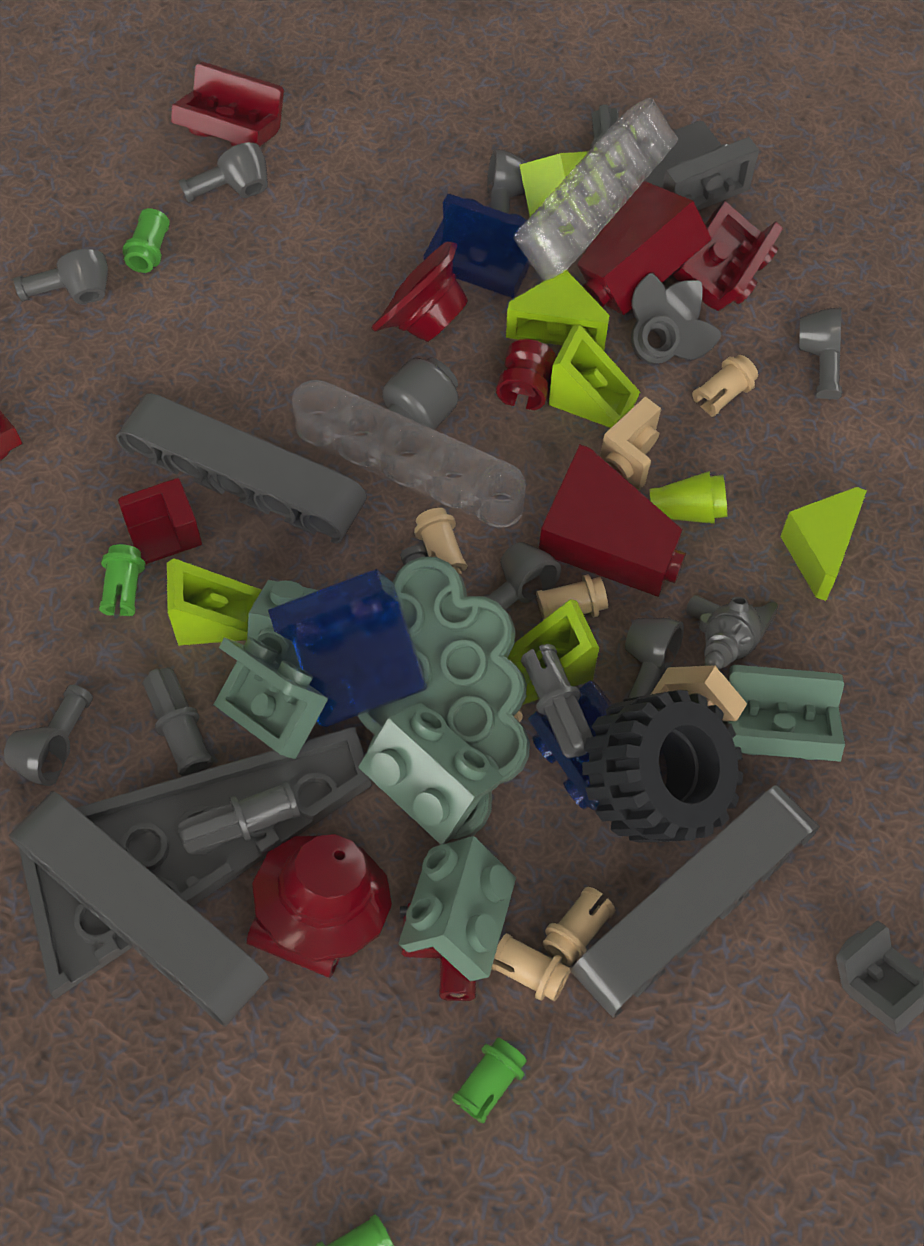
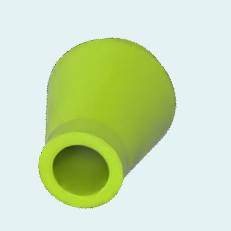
[649,471,728,524]

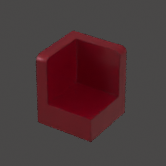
[118,477,202,564]

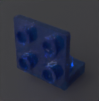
[268,569,427,727]

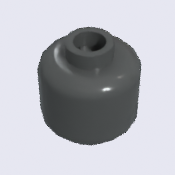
[382,357,459,435]

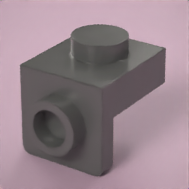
[836,921,924,1034]

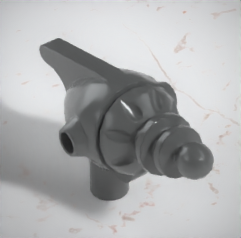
[686,595,778,669]

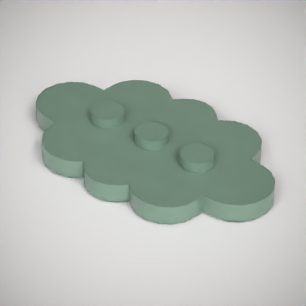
[354,557,530,840]

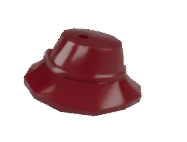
[371,242,468,342]
[252,834,392,962]

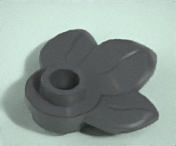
[631,273,722,364]

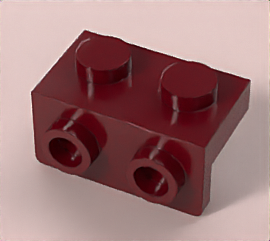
[171,62,284,146]
[672,201,783,311]

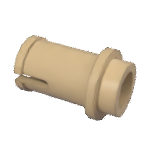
[692,355,758,417]
[414,508,467,574]
[536,574,608,620]
[543,887,616,966]
[492,933,571,1001]

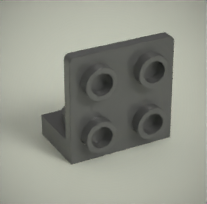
[623,121,759,211]

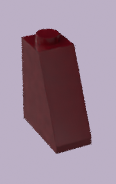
[577,178,712,315]
[539,444,686,597]

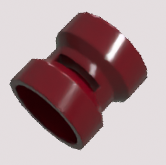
[496,339,557,411]

